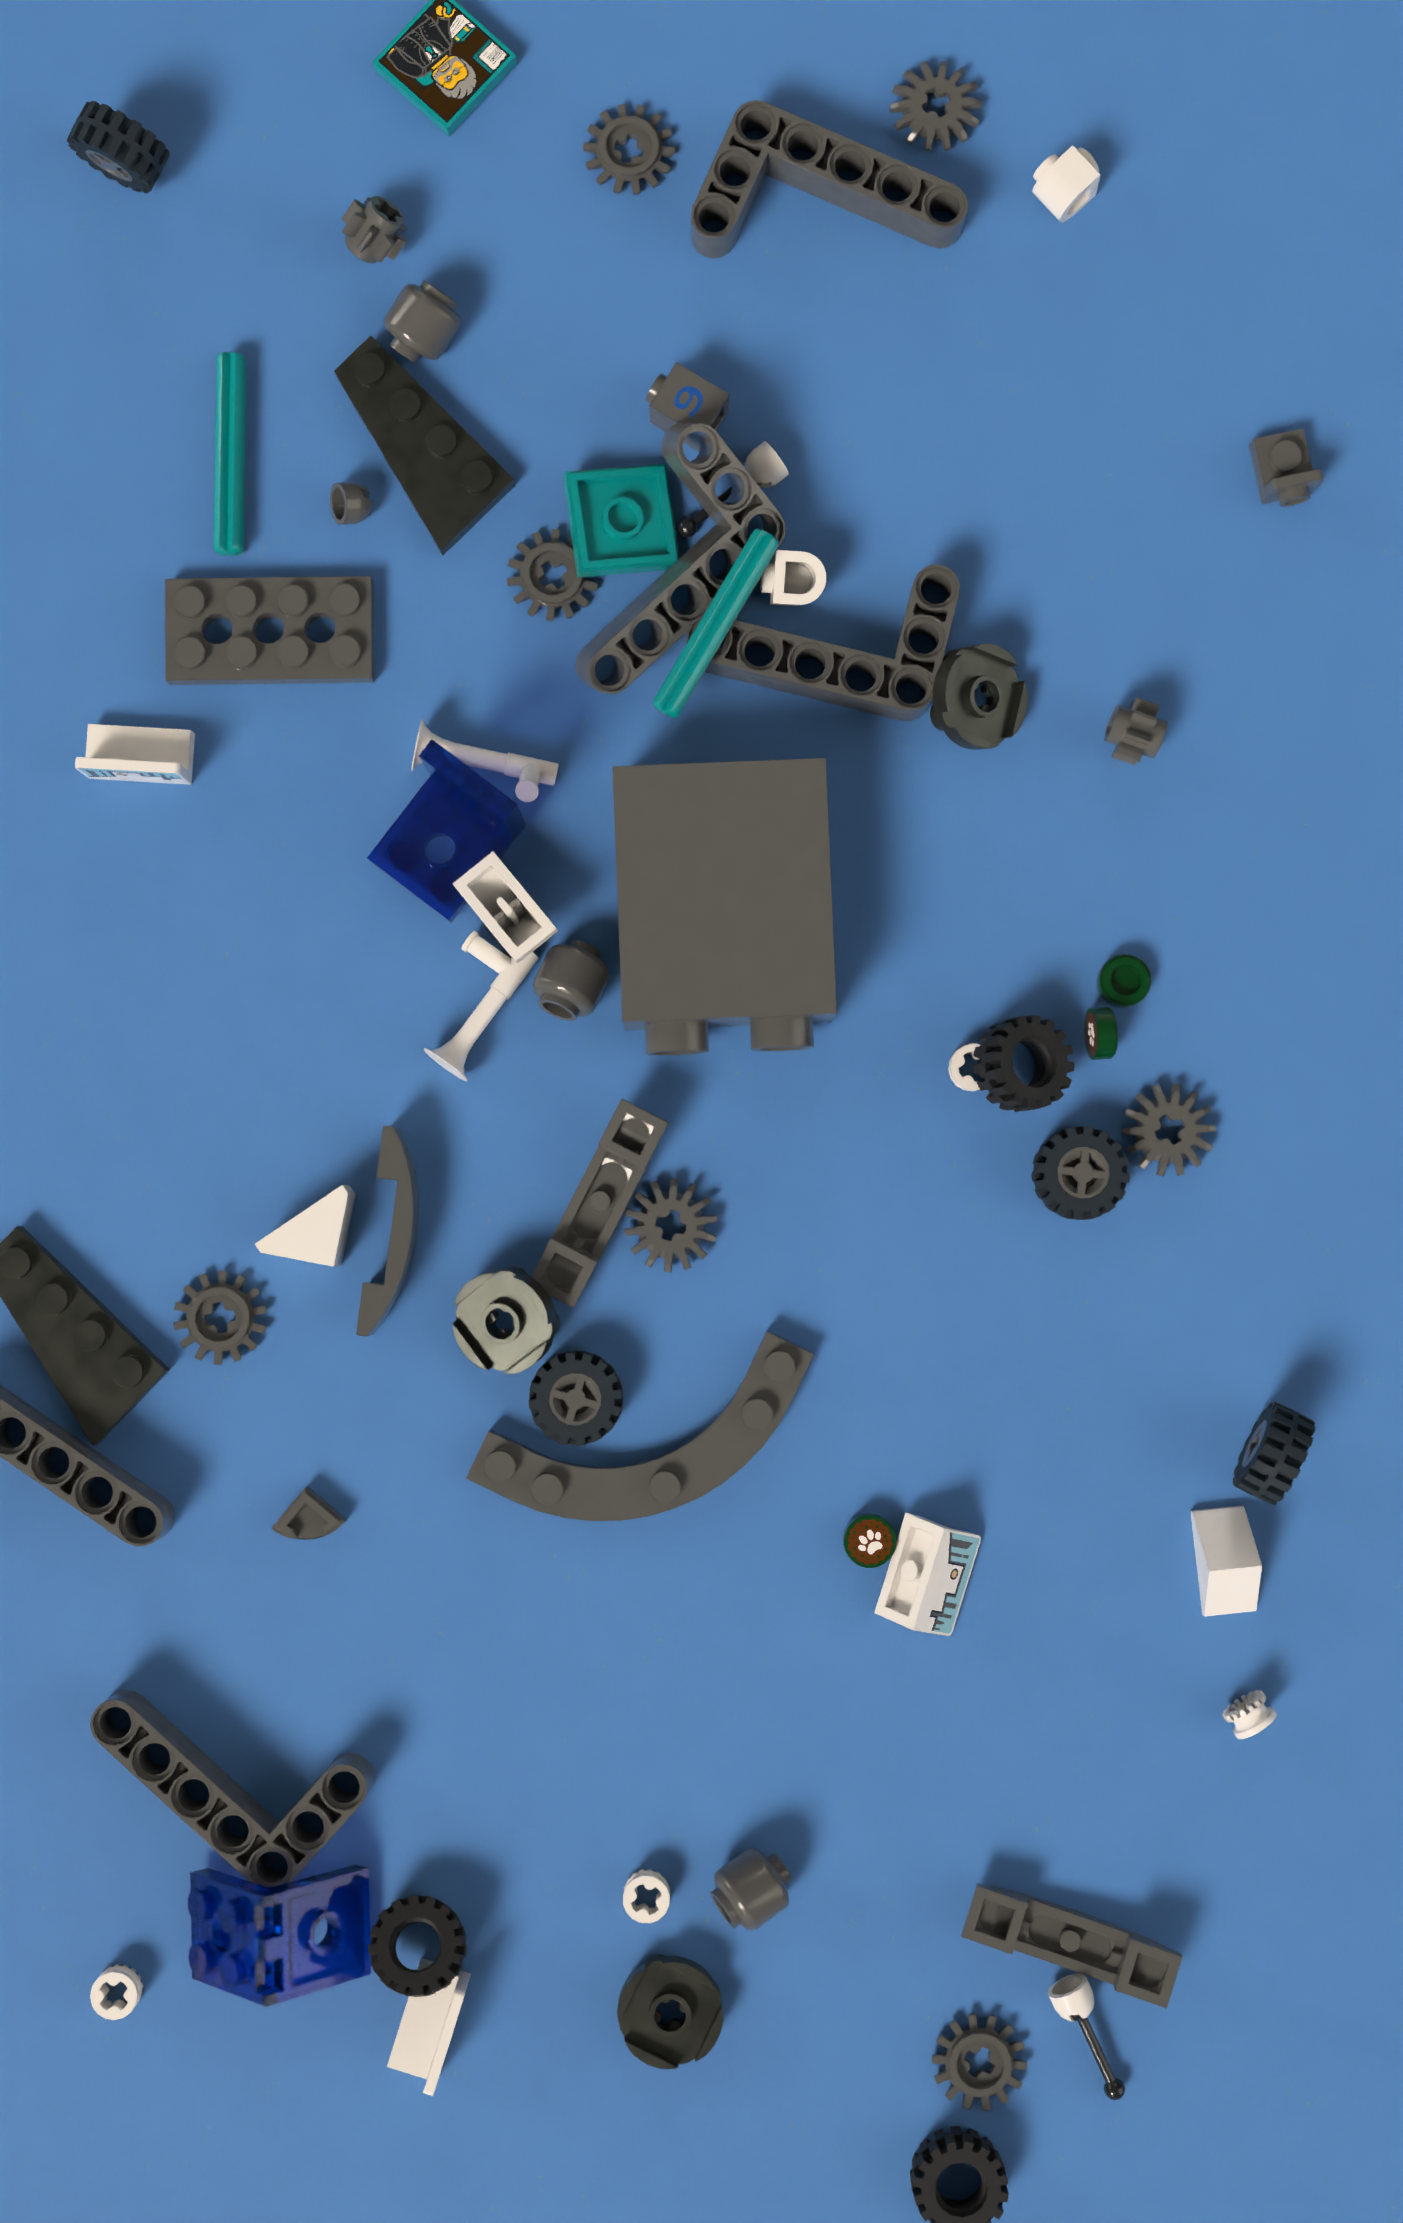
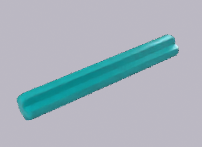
[213,352,246,556]
[653,528,778,718]

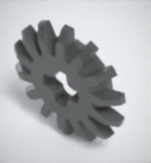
[890,61,982,152]
[583,104,675,195]
[507,529,598,622]
[1122,1084,1216,1176]
[624,1179,718,1272]
[173,1271,267,1365]
[932,2013,1027,2111]

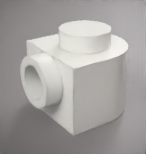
[1032,145,1101,223]
[761,550,826,606]

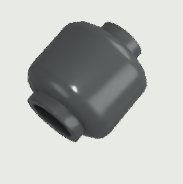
[384,280,461,363]
[533,940,610,1021]
[710,1848,792,1930]

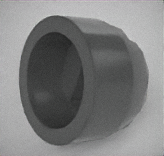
[330,482,373,525]

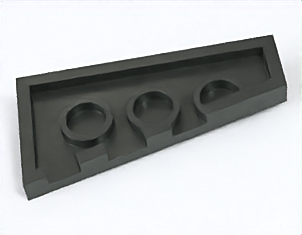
[334,336,515,556]
[0,1226,170,1446]

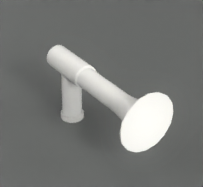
[412,717,559,802]
[424,931,539,1082]

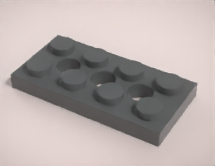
[165,576,374,685]

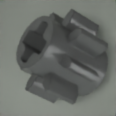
[342,196,407,263]
[1104,697,1167,765]

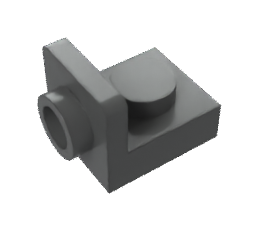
[1249,429,1323,507]

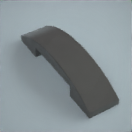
[532,1098,669,1308]
[356,1126,419,1337]
[961,1883,1182,2009]

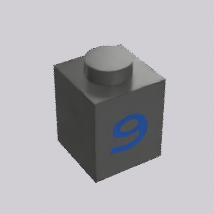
[646,362,729,452]

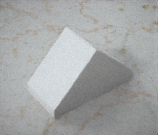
[452,851,558,964]
[255,1185,355,1267]
[1190,1505,1262,1616]

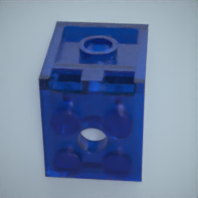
[367,739,526,923]
[188,1864,371,2007]

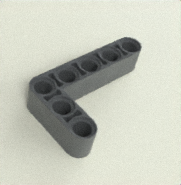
[691,100,968,259]
[575,422,786,694]
[686,564,960,721]
[0,1385,174,1546]
[90,1690,374,1893]

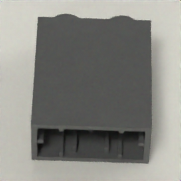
[612,758,837,1056]

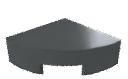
[271,1486,347,1540]

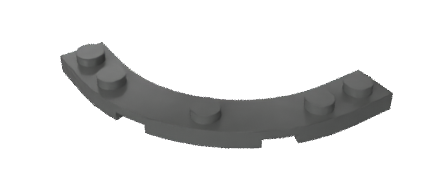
[466,1331,814,1521]

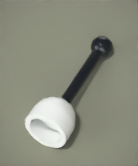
[677,441,789,538]
[1048,1974,1125,2100]

